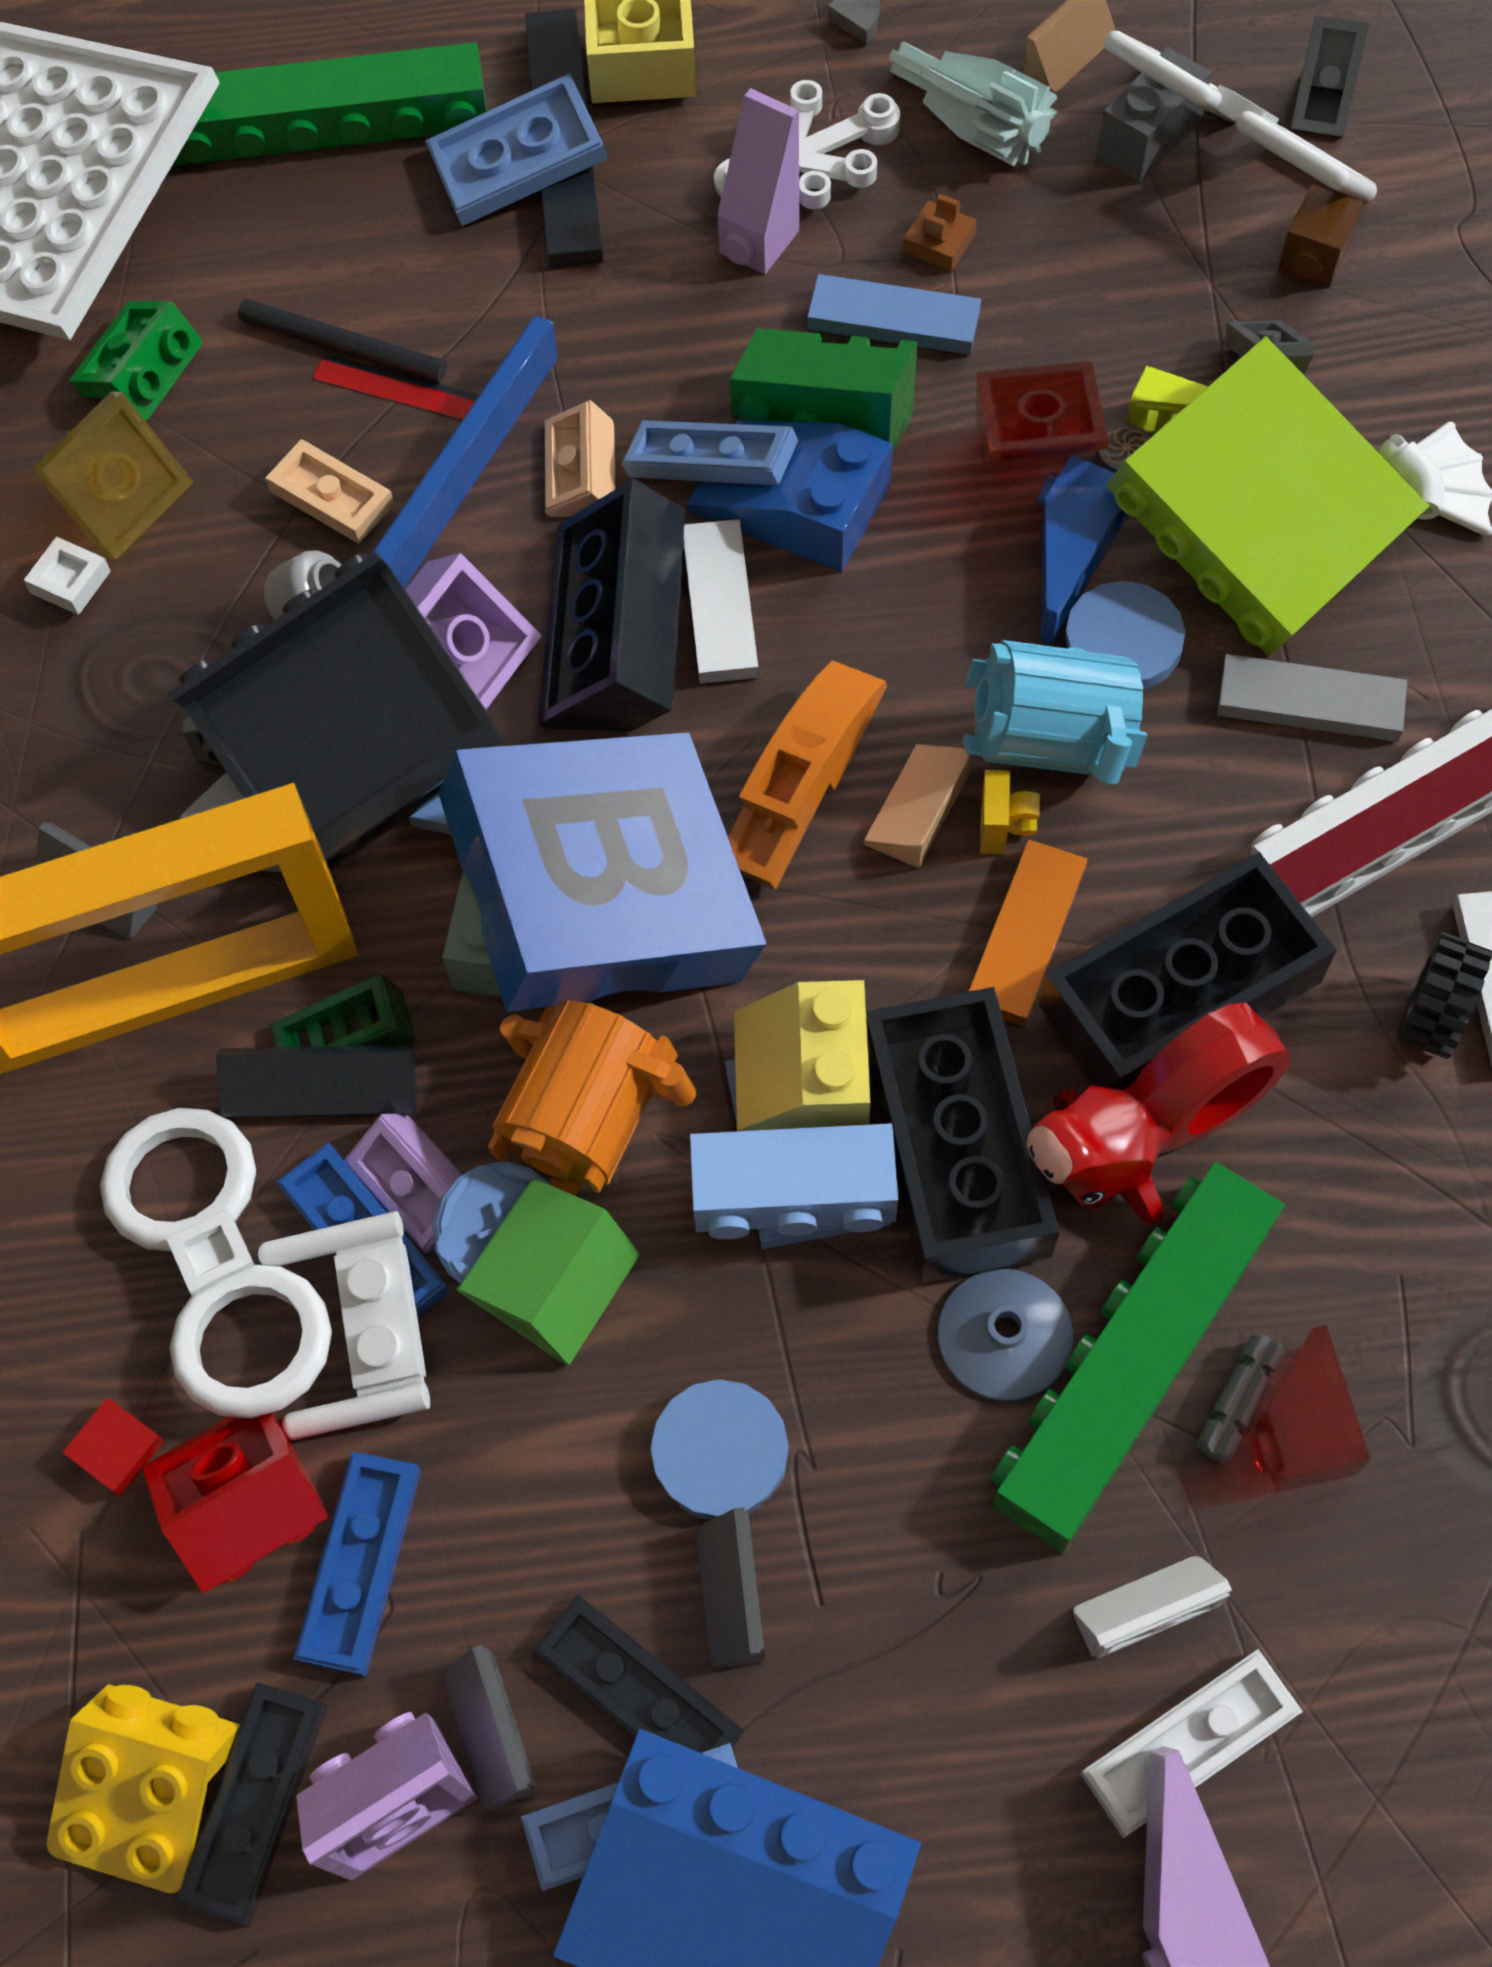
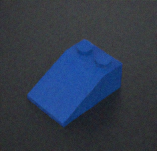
[686,420,893,572]

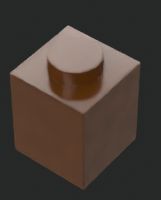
[1278,184,1364,287]

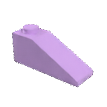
[717,88,799,274]
[1142,1746,1270,1967]

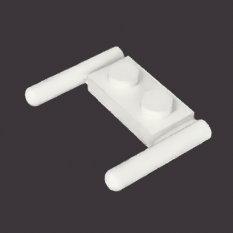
[258,1211,430,1440]

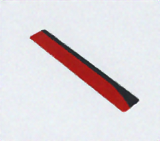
[313,354,479,420]

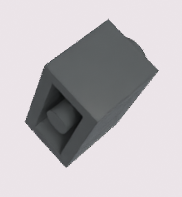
[1097,47,1212,184]

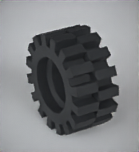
[1397,932,1492,1060]

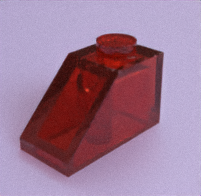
[1251,1325,1371,1493]

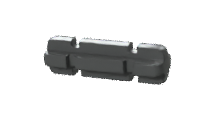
[1196,1333,1285,1464]

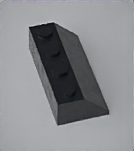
[538,478,685,731]

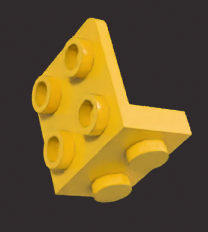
[47,1684,241,1893]

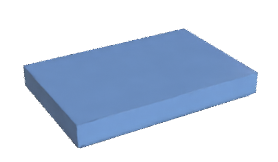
[426,73,609,226]

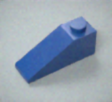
[1037,454,1128,646]

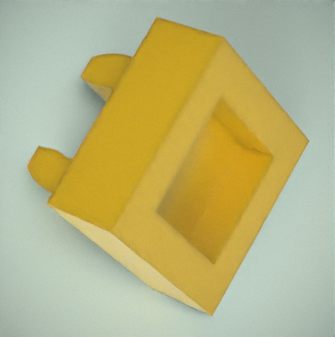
[980,770,1040,855]

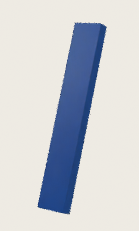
[371,315,558,588]

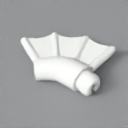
[1378,422,1492,536]

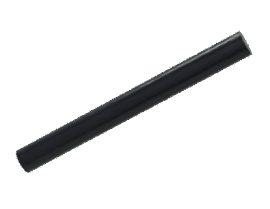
[238,299,447,382]

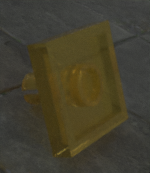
[31,392,194,560]

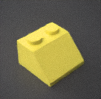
[734,980,870,1132]

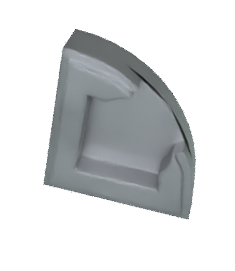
[828,0,880,45]

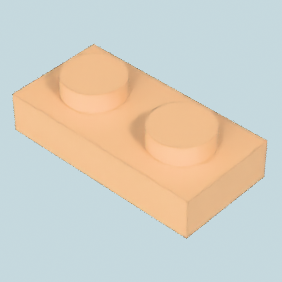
[266,439,395,544]

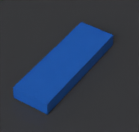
[276,1142,450,1317]
[293,1451,421,1678]

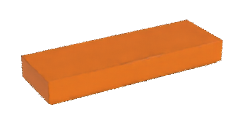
[969,839,1088,1027]

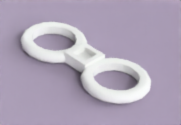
[100,1108,332,1419]

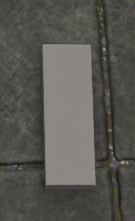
[1217,654,1407,742]

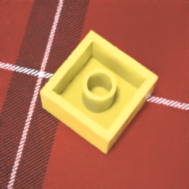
[584,0,697,103]

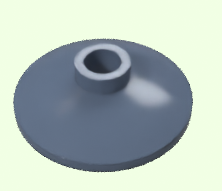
[938,1269,1073,1402]

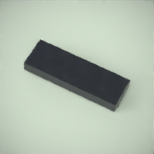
[216,1045,418,1117]
[532,1594,744,1753]
[175,1682,328,1926]

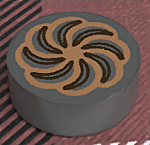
[1095,424,1151,473]

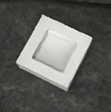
[24,537,111,615]

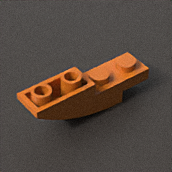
[728,660,888,890]

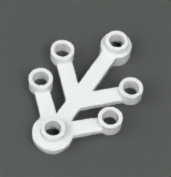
[714,80,900,209]

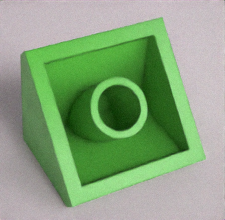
[456,1178,640,1366]

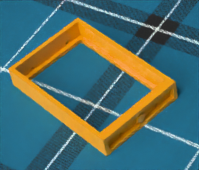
[0,783,359,1074]

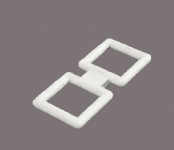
[1104,31,1377,202]

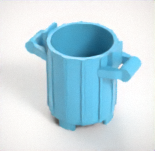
[962,640,1148,784]

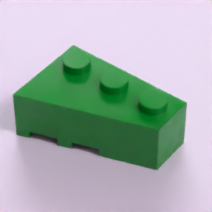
[730,328,918,457]

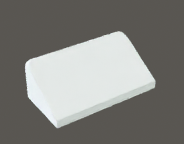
[1073,1556,1232,1659]

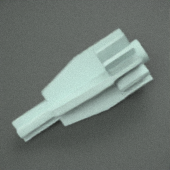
[888,42,1058,166]

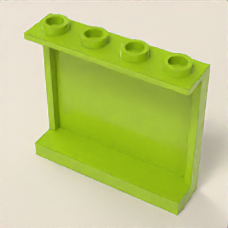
[1106,336,1429,657]

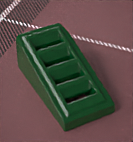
[270,973,416,1047]

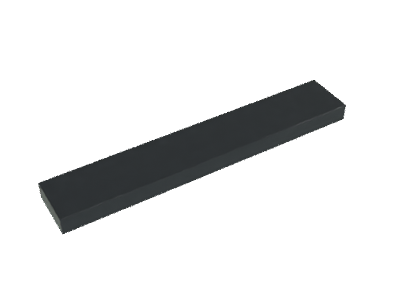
[524,8,604,267]

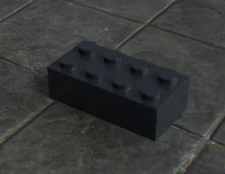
[1039,851,1337,1091]
[866,987,1060,1283]

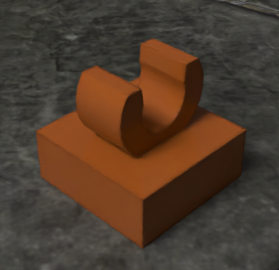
[903,194,977,273]

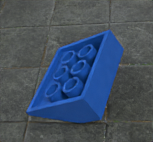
[553,1729,922,1967]

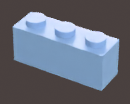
[690,1124,898,1239]

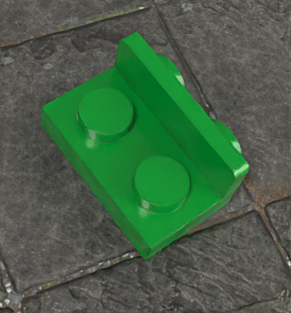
[69,301,202,421]

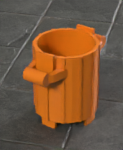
[488,1000,696,1196]

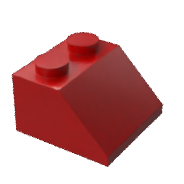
[142,1412,328,1594]

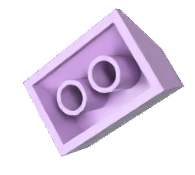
[406,553,542,709]

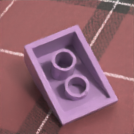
[296,1712,479,1881]

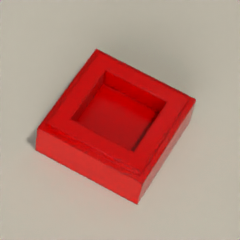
[62,1397,165,1497]

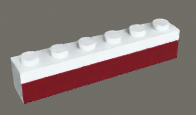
[1250,709,1492,917]

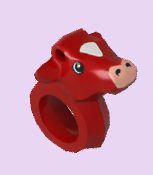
[1026,1002,1291,1226]

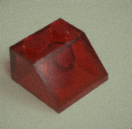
[976,361,1109,464]

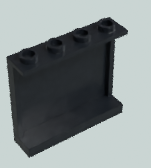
[168,551,511,871]

